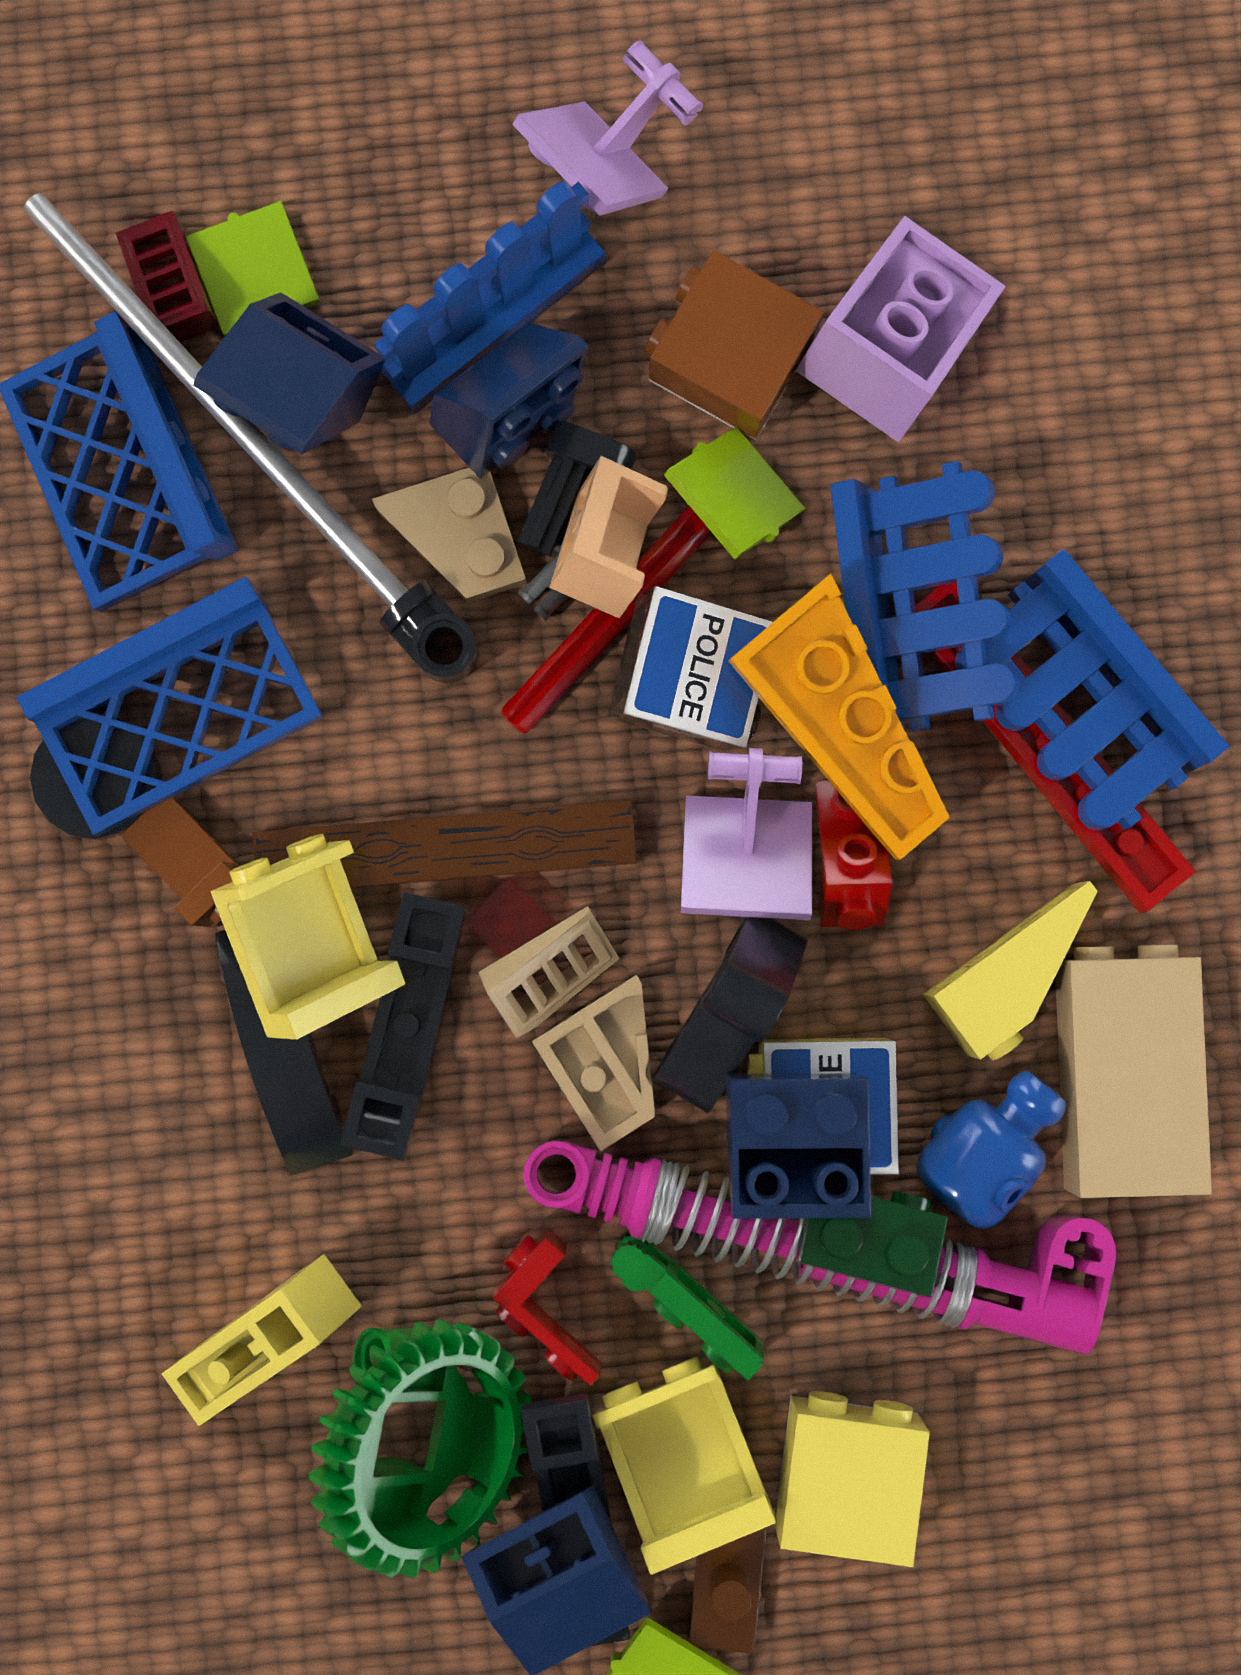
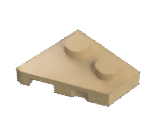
[372,467,527,603]
[532,975,655,1151]

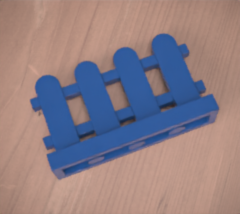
[374,181,606,414]
[830,461,1020,732]
[955,548,1230,830]

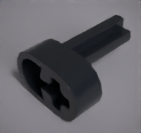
[517,421,637,557]

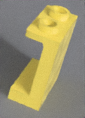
[210,834,405,1040]
[592,1356,776,1575]

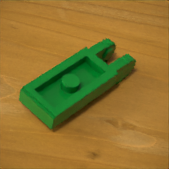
[610,1233,764,1381]

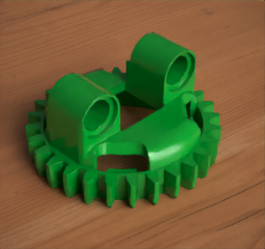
[309,1319,532,1578]

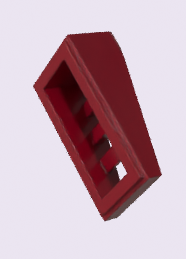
[116,210,220,342]

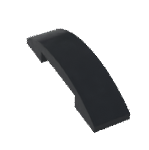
[340,892,467,1161]
[215,930,354,1176]
[521,1393,630,1647]

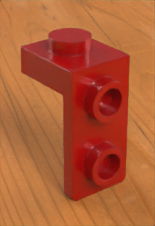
[815,780,892,930]
[493,1228,601,1386]

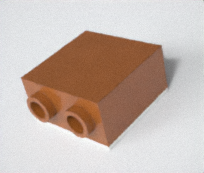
[645,250,824,441]

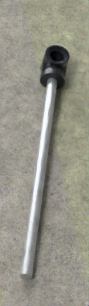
[23,193,479,683]

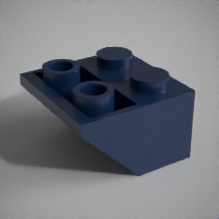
[193,292,385,454]
[430,322,588,478]
[726,1073,871,1219]
[461,1485,652,1675]

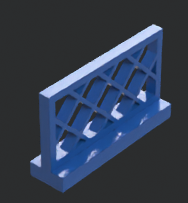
[0,311,239,612]
[16,577,324,836]

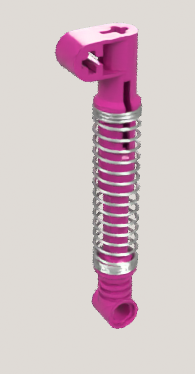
[523,1140,1116,1355]

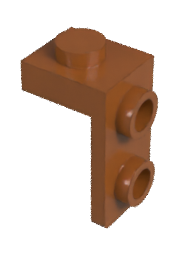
[123,797,240,927]

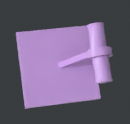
[512,40,703,216]
[681,748,812,920]

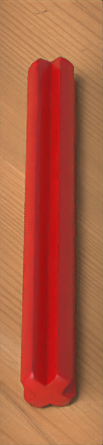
[501,506,712,734]

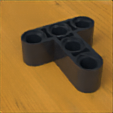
[652,917,808,1113]

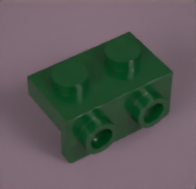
[796,1192,948,1298]

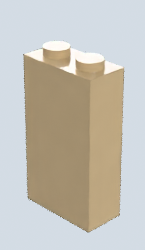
[1055,945,1212,1198]

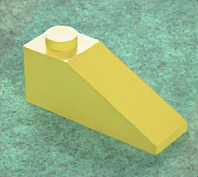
[923,881,1098,1061]
[162,1254,362,1426]

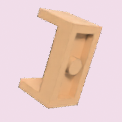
[549,456,668,618]

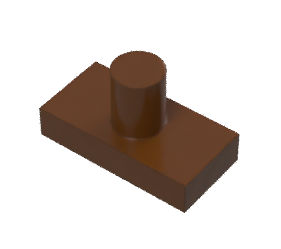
[688,1527,767,1654]

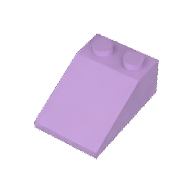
[796,216,1006,443]

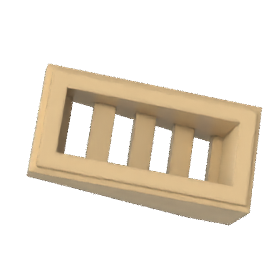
[478,906,620,1039]

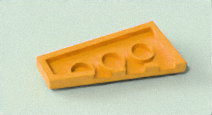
[728,573,950,860]

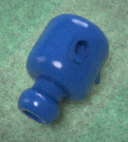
[916,1070,1066,1229]

